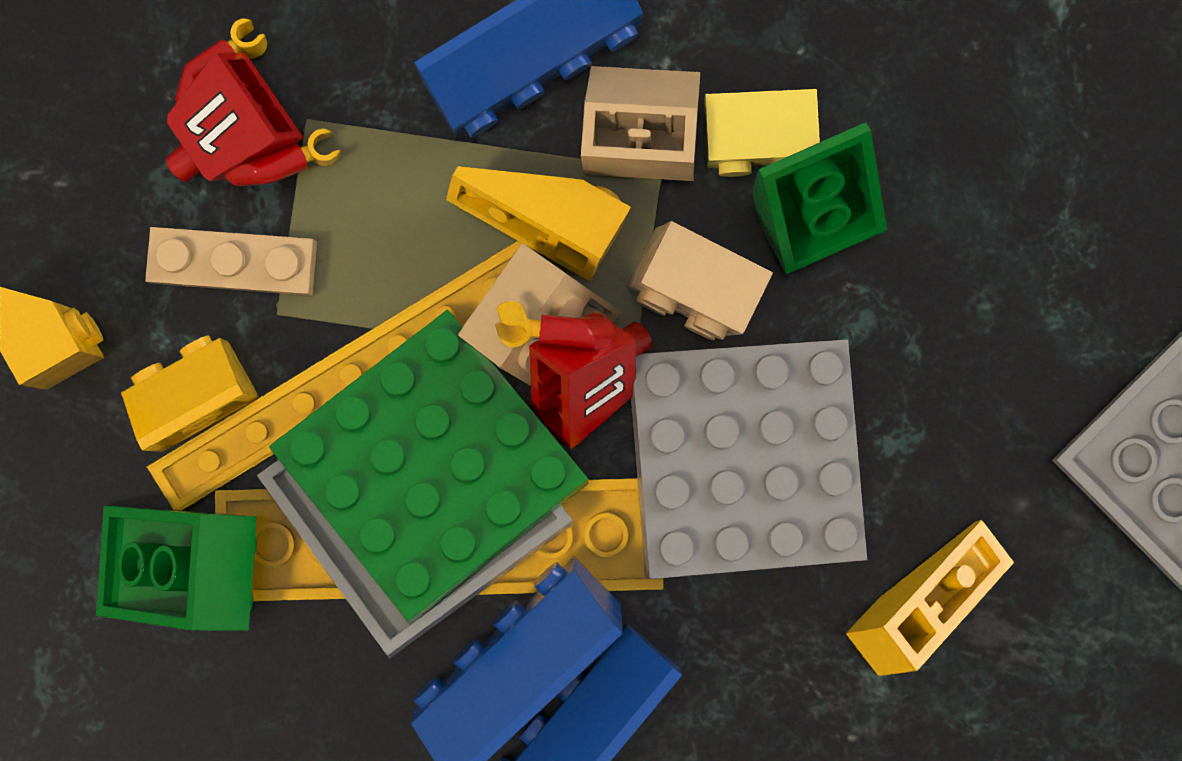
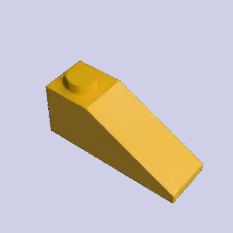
[446,166,631,281]
[846,520,1014,676]

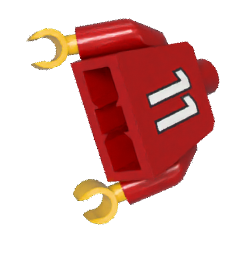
[166,18,341,186]
[495,301,652,450]

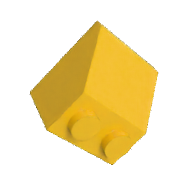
[0,287,104,390]
[121,335,259,452]

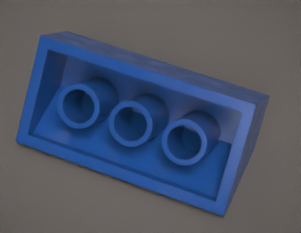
[414,0,643,138]
[411,556,623,761]
[499,624,682,761]

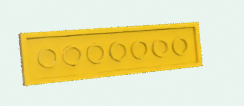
[215,478,664,601]

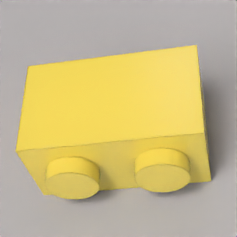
[703,89,820,177]

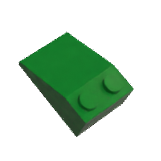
[753,122,887,275]
[96,506,257,631]

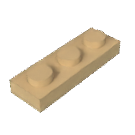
[145,227,317,296]

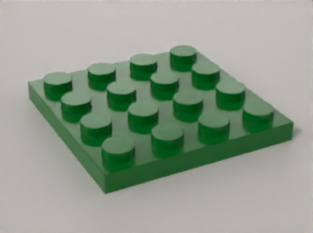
[269,309,589,625]

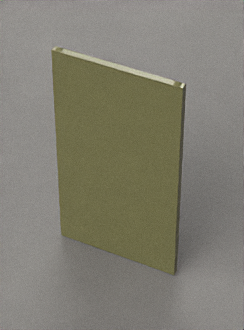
[276,119,663,329]

